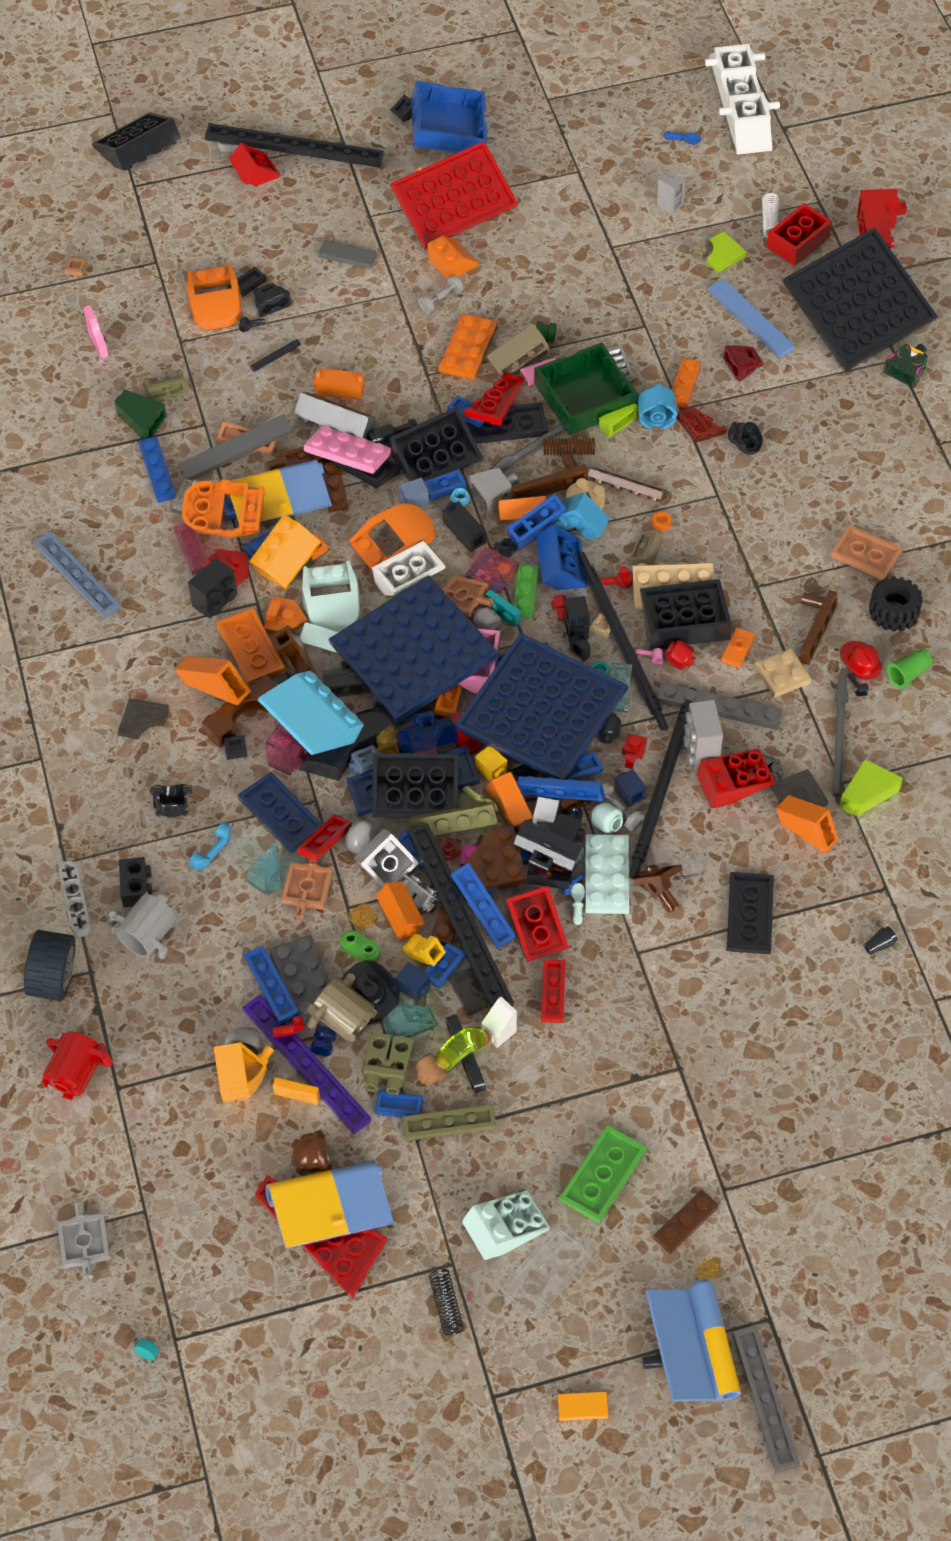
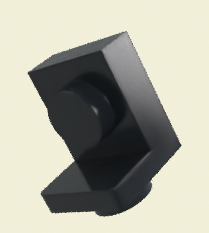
[390,94,412,123]

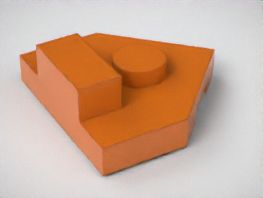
[264,596,308,634]

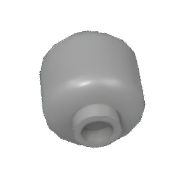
[472,607,502,631]

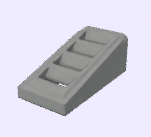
[607,345,635,383]

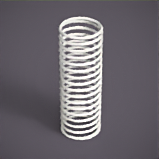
[762,193,780,238]

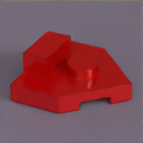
[205,549,249,587]

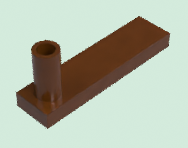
[512,453,588,499]
[800,590,838,665]

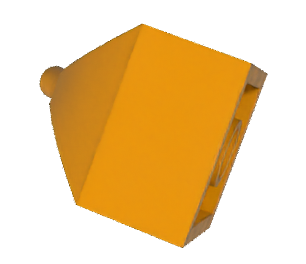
[214,1042,274,1102]

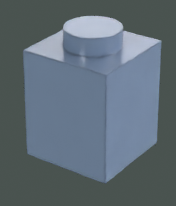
[398,478,429,507]

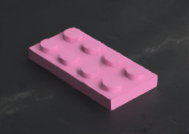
[304,426,391,474]

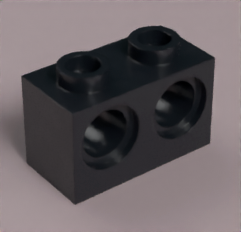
[564,596,590,642]
[119,857,153,908]

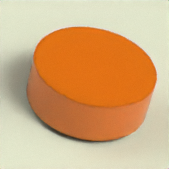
[652,511,672,531]

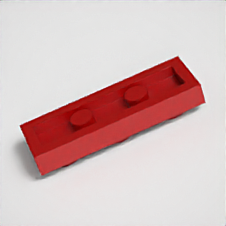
[298,814,352,862]
[541,959,566,1023]

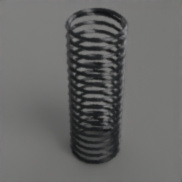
[429,1269,464,1335]

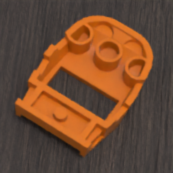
[187,263,242,329]
[182,479,265,538]
[349,503,435,573]

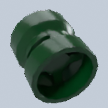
[536,321,557,342]

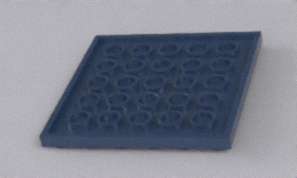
[328,575,499,723]
[455,633,628,780]

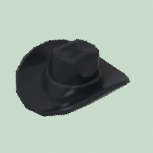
[341,960,400,1021]

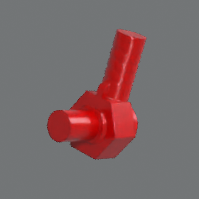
[600,566,633,588]
[551,595,567,621]

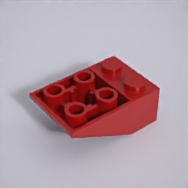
[696,749,775,808]

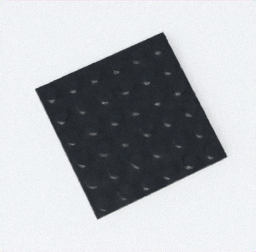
[782,227,938,372]

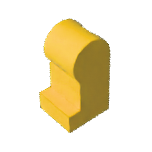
[402,934,446,966]

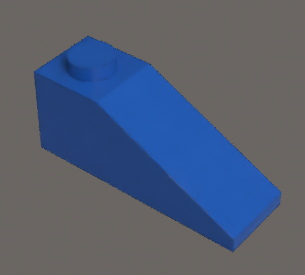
[507,494,567,550]

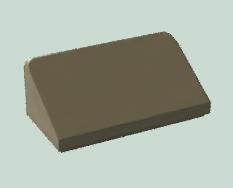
[628,530,663,565]

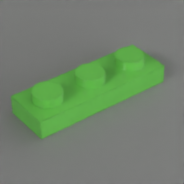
[514,564,539,619]

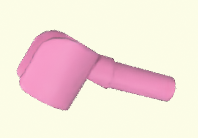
[636,648,664,664]

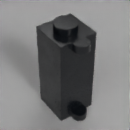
[442,501,486,552]

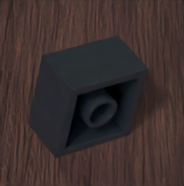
[188,558,237,619]

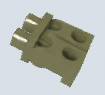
[364,1032,415,1095]

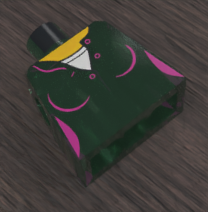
[883,344,928,388]

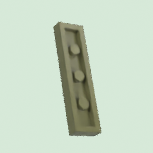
[409,801,498,836]
[402,1104,496,1141]

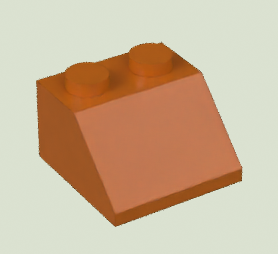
[428,236,479,279]

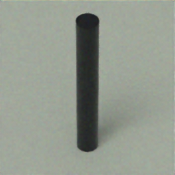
[250,339,301,372]

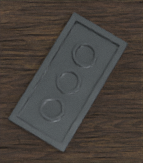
[270,934,330,1024]

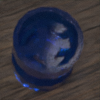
[310,1026,337,1056]

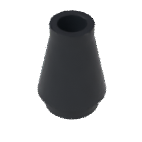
[863,926,898,955]

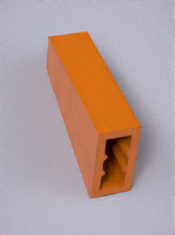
[174,656,251,705]

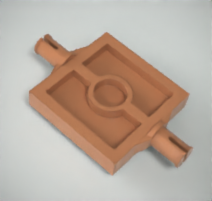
[439,575,493,618]
[281,859,333,920]

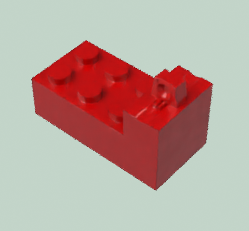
[856,189,907,249]

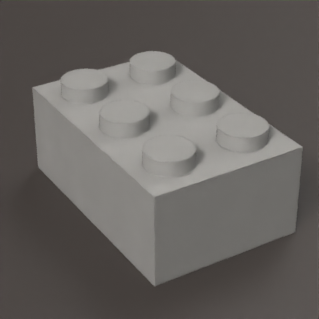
[683,700,723,773]

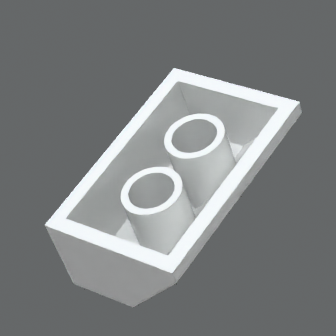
[372,541,445,595]

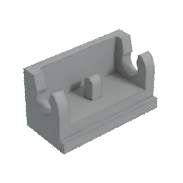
[657,172,686,215]

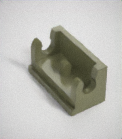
[144,369,187,401]

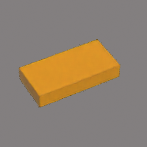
[273,1078,320,1105]
[558,1392,608,1421]

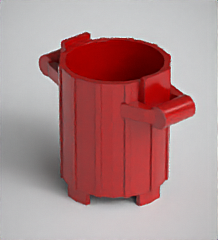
[41,1031,113,1100]

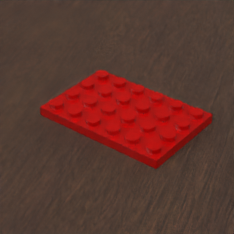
[390,141,518,250]

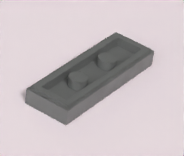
[318,240,376,269]

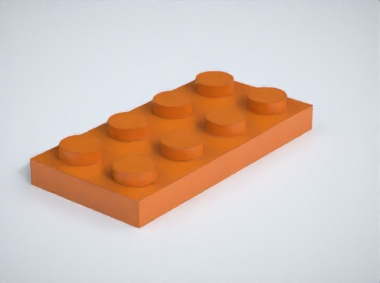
[439,313,498,380]
[216,608,286,687]

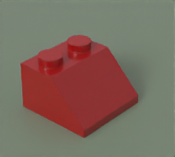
[229,143,281,186]

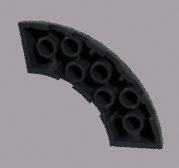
[300,706,433,781]

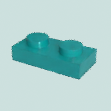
[485,589,521,628]

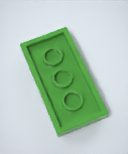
[560,1125,647,1224]

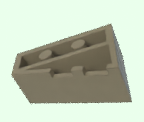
[486,324,554,378]

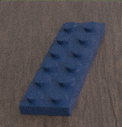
[346,746,480,817]

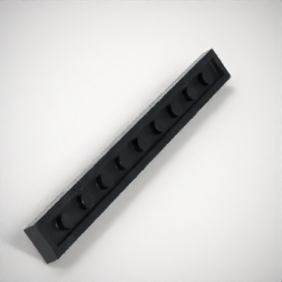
[205,123,384,168]
[407,823,514,1008]

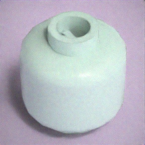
[591,802,623,834]

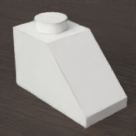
[481,997,517,1048]

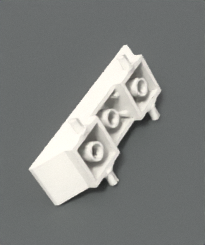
[705,44,780,155]

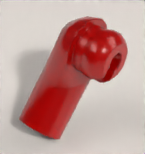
[273,1016,305,1038]

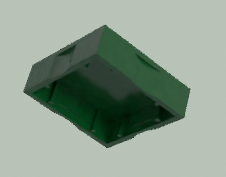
[534,342,638,435]

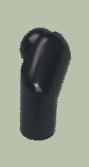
[642,1349,664,1369]

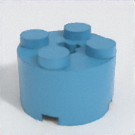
[638,384,678,429]

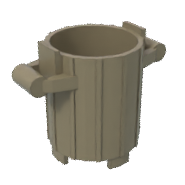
[306,973,378,1042]

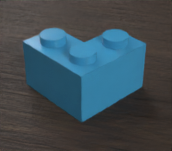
[553,492,610,540]

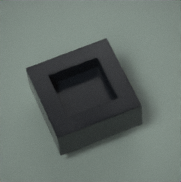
[570,633,590,661]
[223,735,248,760]

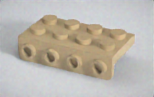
[632,561,714,610]

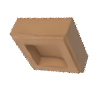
[64,257,88,277]

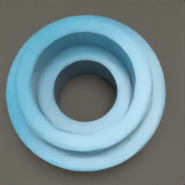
[450,488,470,506]

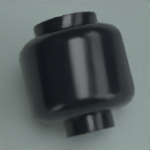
[596,712,621,744]

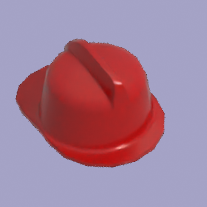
[840,641,882,680]

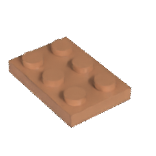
[831,525,903,580]

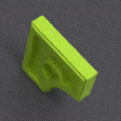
[707,231,747,273]

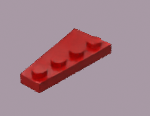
[464,373,524,426]

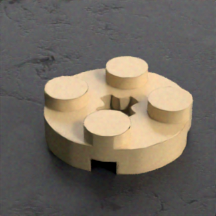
[566,478,605,510]

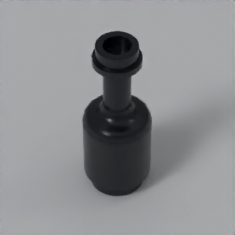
[367,418,417,445]

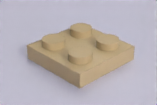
[755,648,811,698]

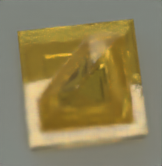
[347,902,378,932]
[695,1256,721,1280]

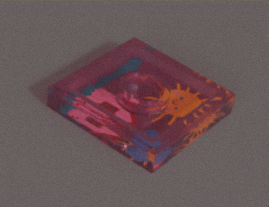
[465,547,520,594]

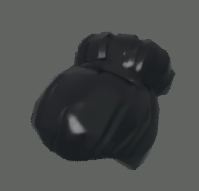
[727,421,763,455]

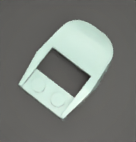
[302,561,362,632]

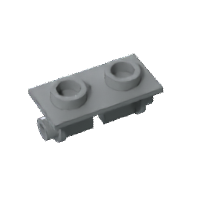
[400,873,440,911]

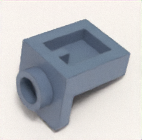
[349,745,379,775]

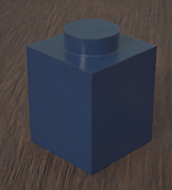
[614,769,647,808]
[395,962,431,1002]

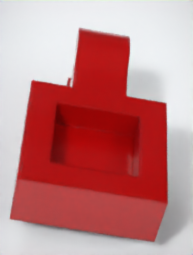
[622,733,648,769]

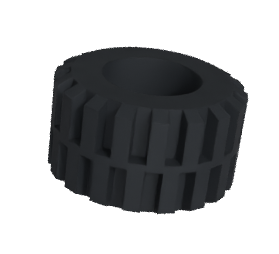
[869,576,923,632]

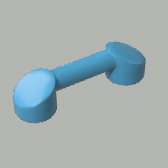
[188,822,232,870]

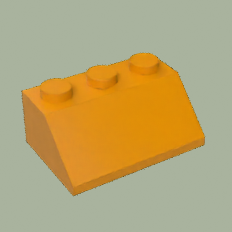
[249,514,321,590]

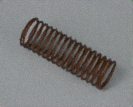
[544,437,595,456]

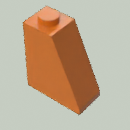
[484,772,533,830]
[776,795,839,853]

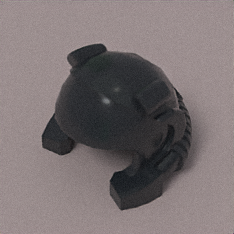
[150,784,192,818]

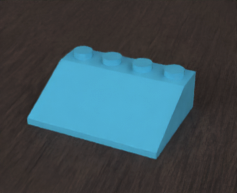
[258,671,364,755]

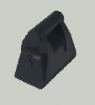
[253,282,291,317]

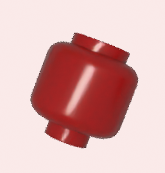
[665,640,696,670]

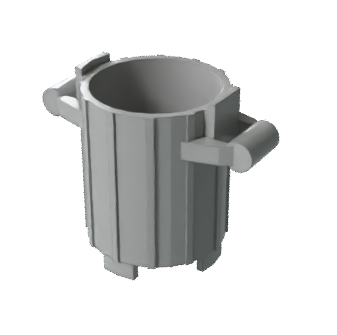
[108,892,179,960]

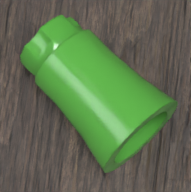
[886,648,933,689]

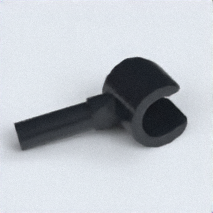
[239,317,265,332]
[847,673,868,697]

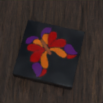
[526,858,573,889]

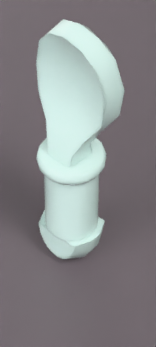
[571,883,585,925]

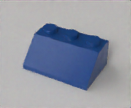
[536,524,588,590]

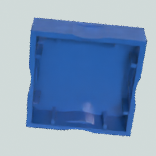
[411,81,487,153]

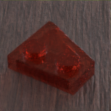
[676,407,728,443]

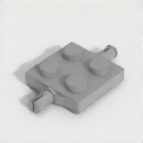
[57,1202,111,1280]

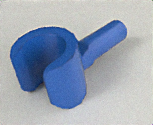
[559,873,585,896]

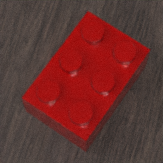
[766,203,832,266]

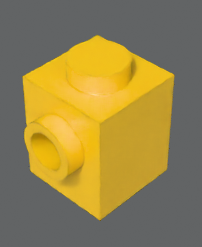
[475,746,507,782]

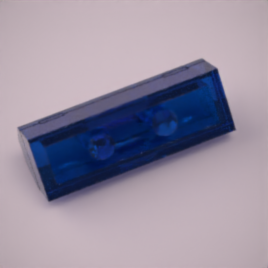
[396,711,459,753]

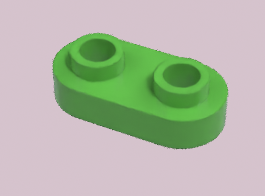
[340,930,380,962]

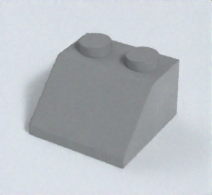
[353,829,419,888]

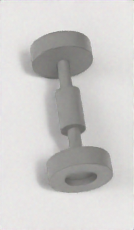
[418,275,463,314]
[597,783,644,831]

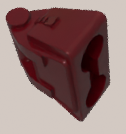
[723,345,764,382]

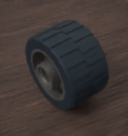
[24,930,76,1001]

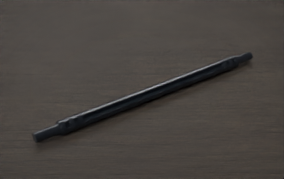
[577,552,668,730]
[629,687,696,877]

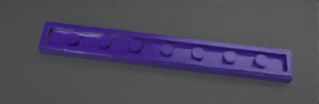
[242,995,372,1134]

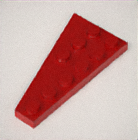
[255,1175,388,1300]

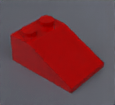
[504,886,569,962]

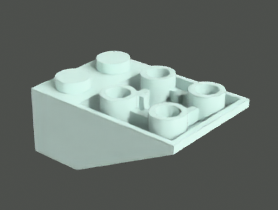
[462,1190,550,1260]

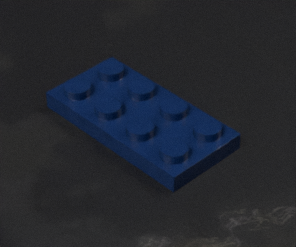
[238,772,323,854]

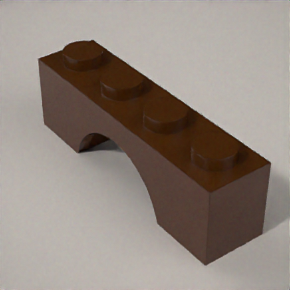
[271,625,319,679]
[202,675,277,748]

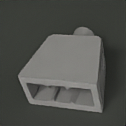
[469,468,519,514]

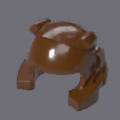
[291,1130,332,1174]

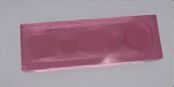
[173,523,208,575]

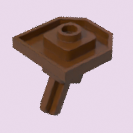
[629,864,683,913]

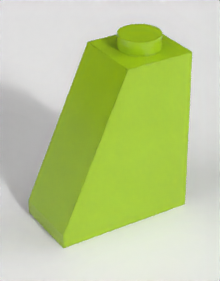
[839,759,903,816]

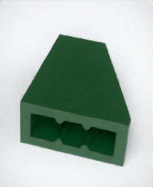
[115,389,167,440]

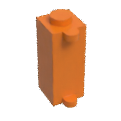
[313,368,365,400]
[497,496,546,522]
[376,882,425,941]

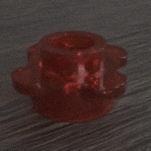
[438,838,462,860]

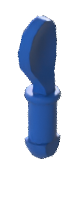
[664,131,701,145]

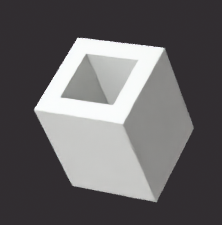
[533,797,559,831]

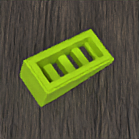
[599,403,638,437]

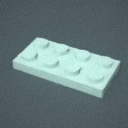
[585,834,629,914]

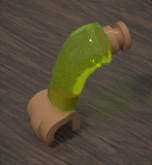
[415,1026,493,1087]

